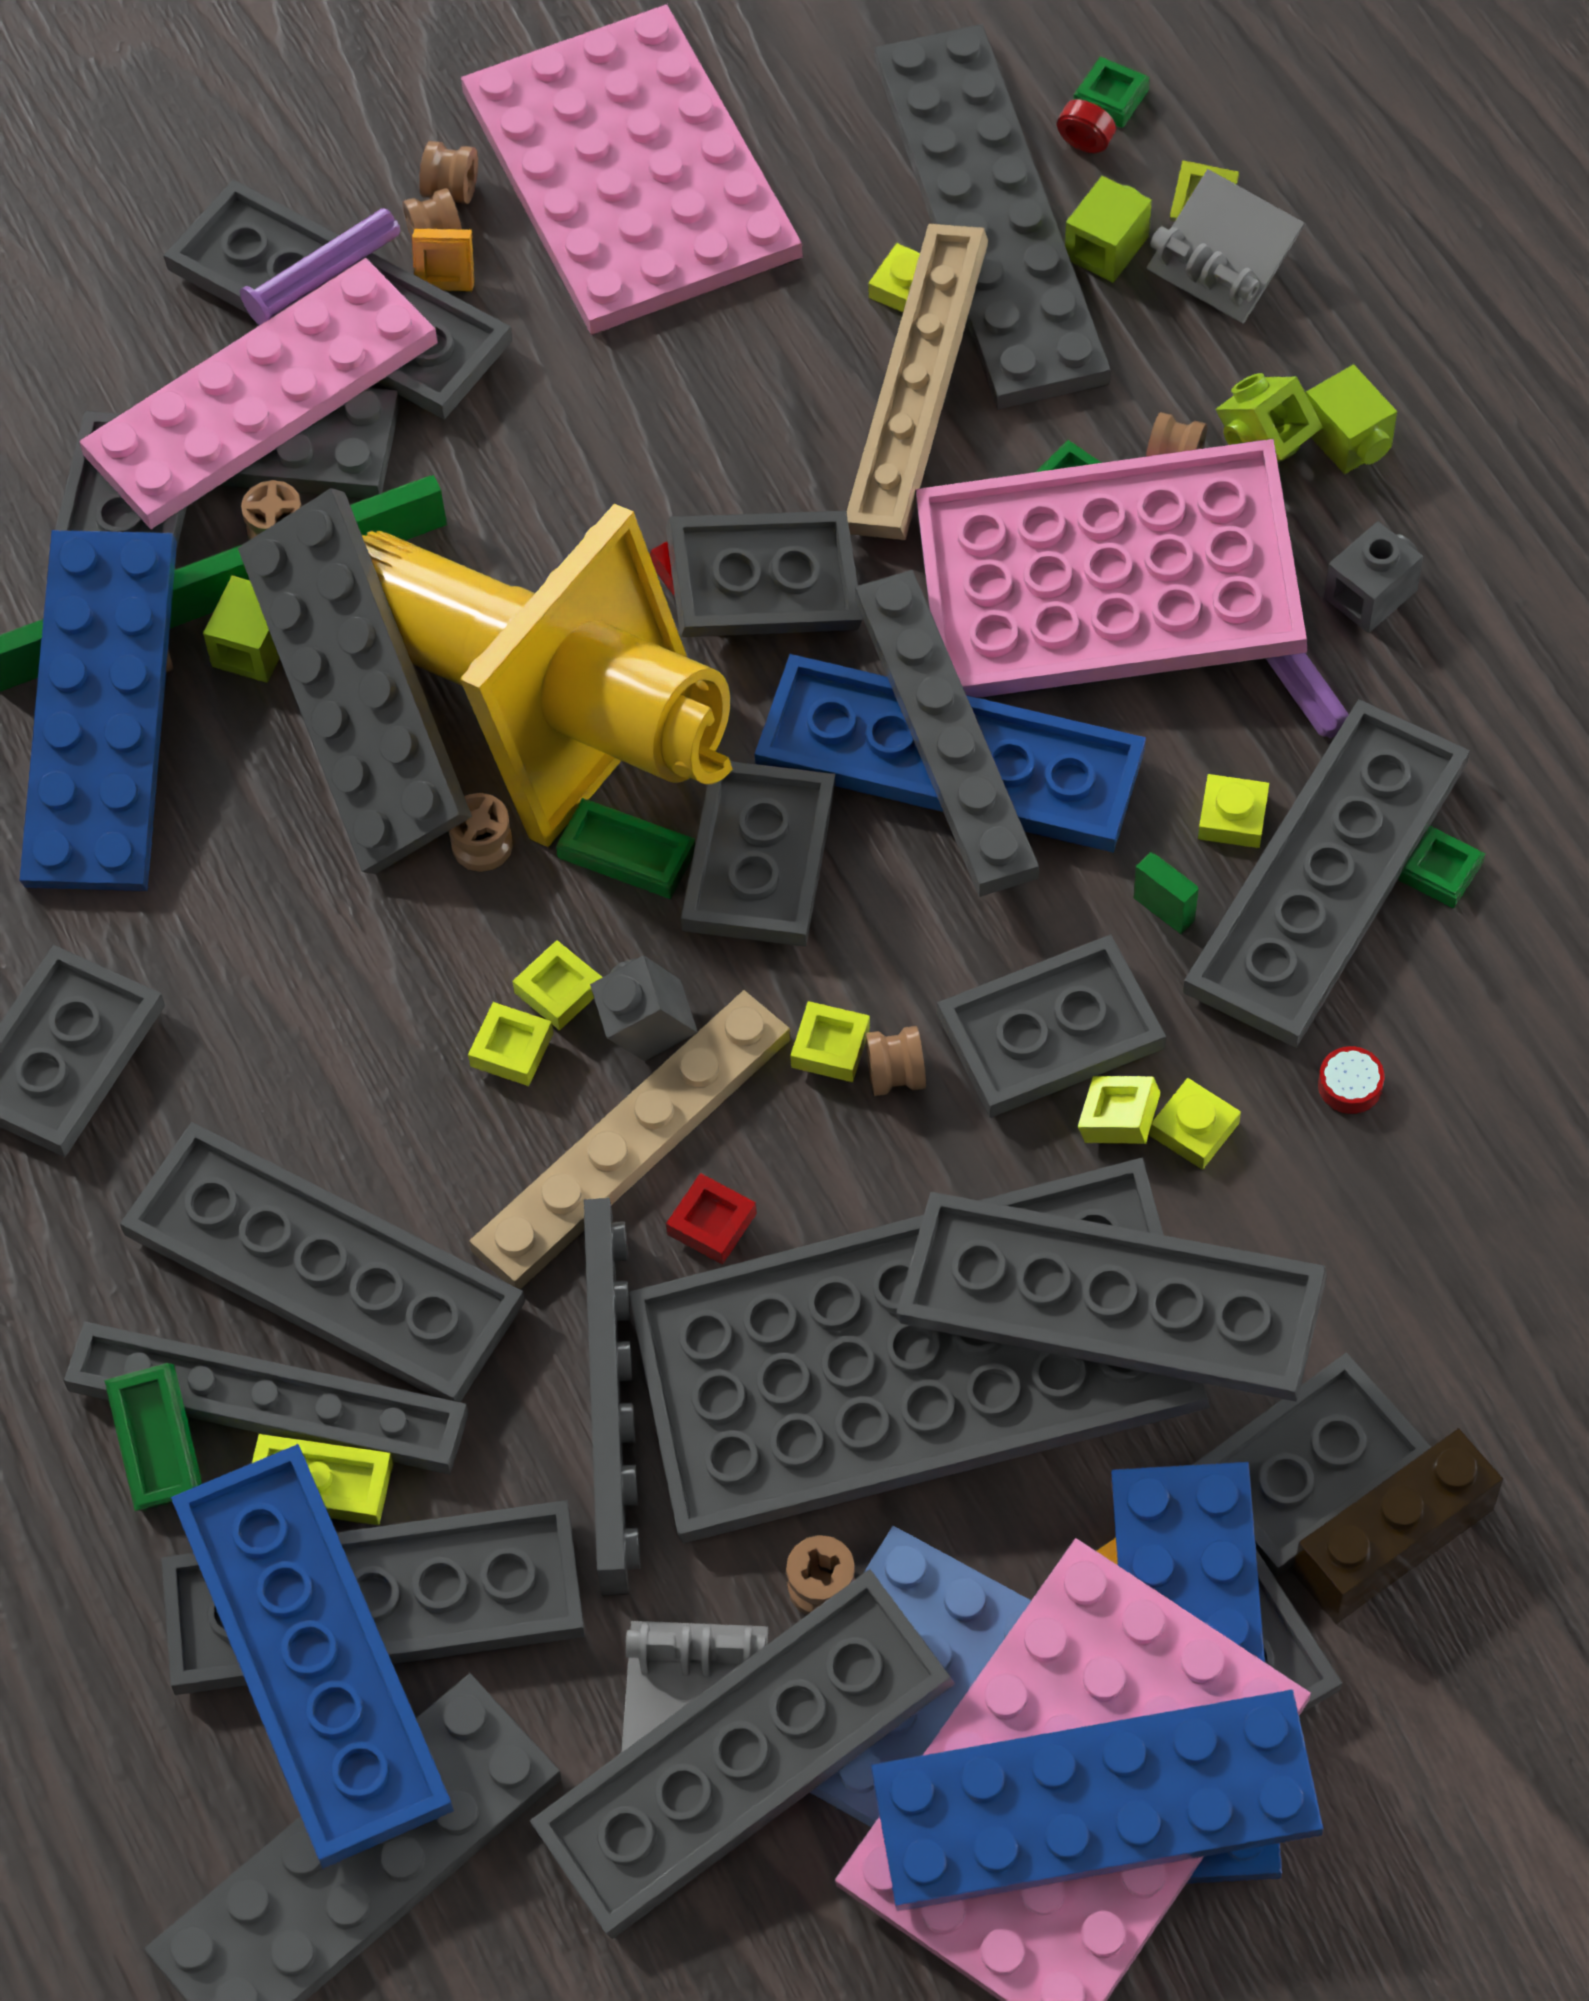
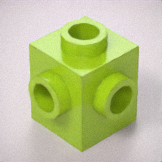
[1215,373,1323,462]

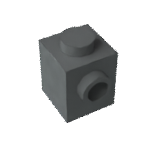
[1324,521,1423,633]
[590,955,698,1061]

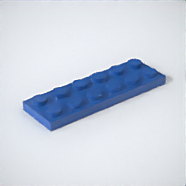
[19,530,177,891]
[754,654,1146,853]
[171,1444,454,1869]
[1111,1462,1282,1884]
[871,1689,1323,1912]

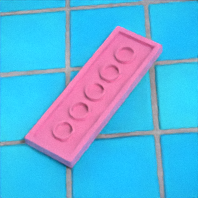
[79,258,438,529]

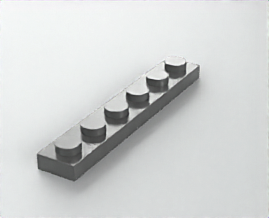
[855,570,1039,897]
[584,1198,641,1595]
[63,1321,469,1475]

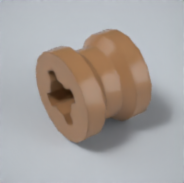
[419,141,478,204]
[402,188,462,239]
[1146,412,1207,457]
[241,480,302,540]
[449,793,513,872]
[865,1026,926,1096]
[786,1535,855,1616]

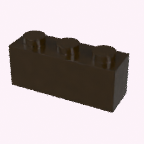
[1293,1428,1503,1624]

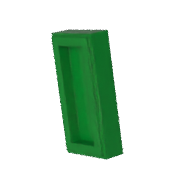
[556,798,696,899]
[104,1363,202,1511]

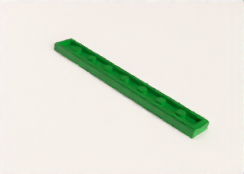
[0,475,447,692]

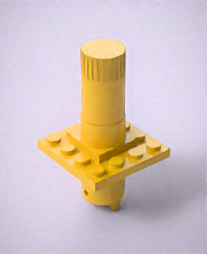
[362,504,733,847]

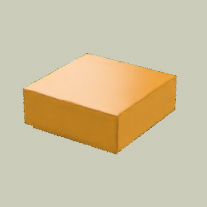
[412,229,474,291]

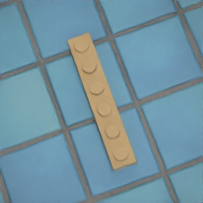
[847,224,989,540]
[469,990,790,1289]

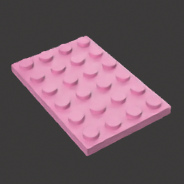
[461,4,802,335]
[916,439,1307,698]
[835,1538,1311,2001]

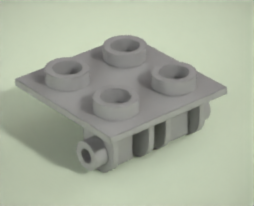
[1147,169,1305,324]
[621,1621,768,1753]

